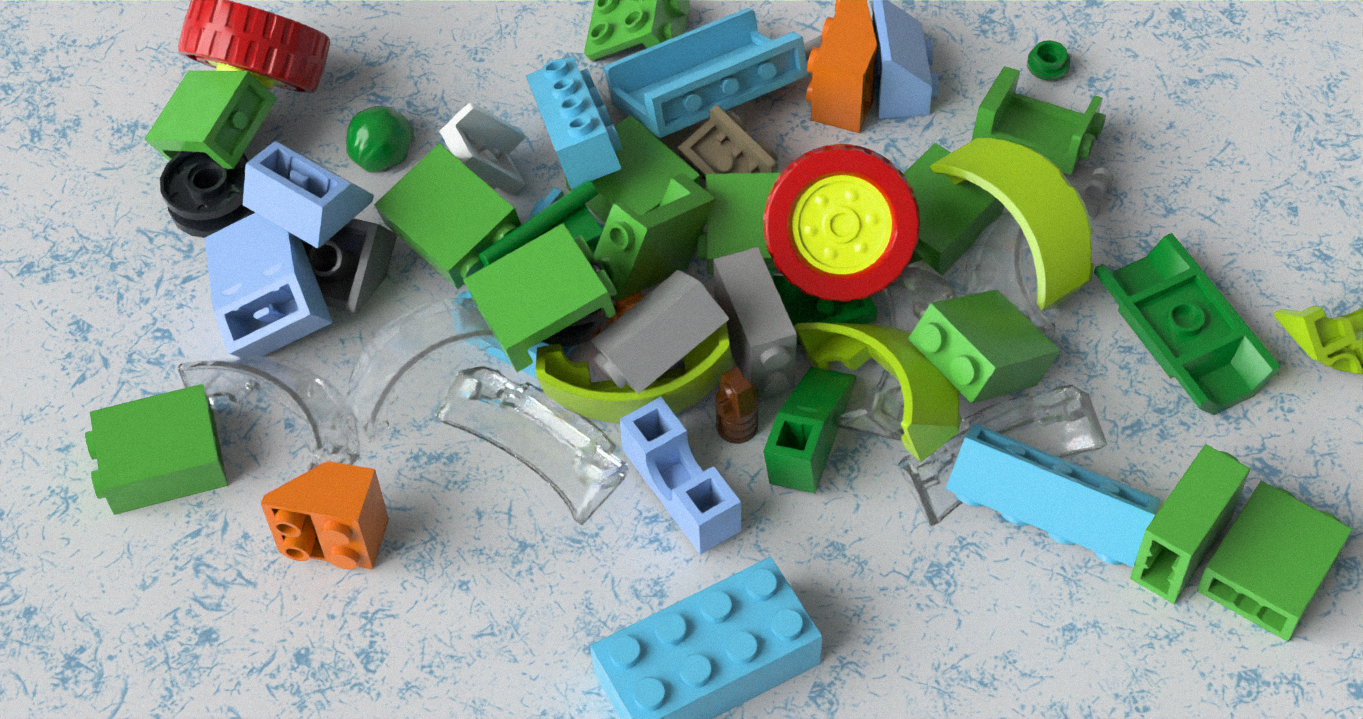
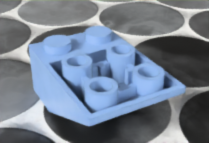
[205,213,333,361]

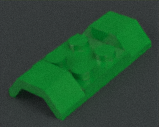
[1094,233,1281,415]

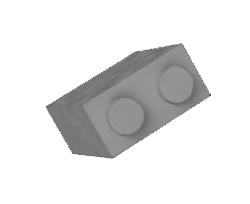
[713,247,797,398]
[590,270,729,394]

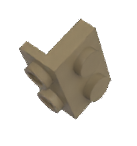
[678,104,778,181]

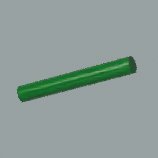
[479,180,598,267]

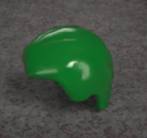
[346,106,415,172]

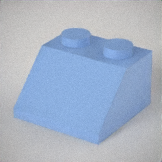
[871,0,939,119]

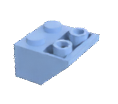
[243,141,374,249]

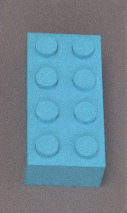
[590,556,822,719]

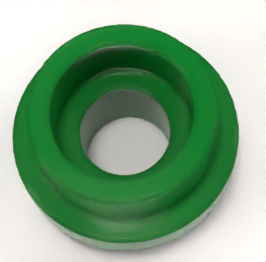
[1027,40,1070,80]

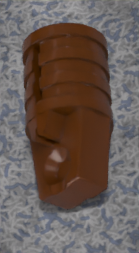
[715,367,759,444]

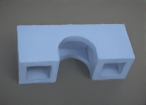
[620,397,741,555]

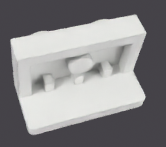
[440,103,526,196]

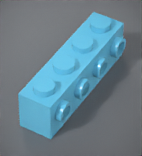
[525,57,623,189]
[946,423,1160,567]

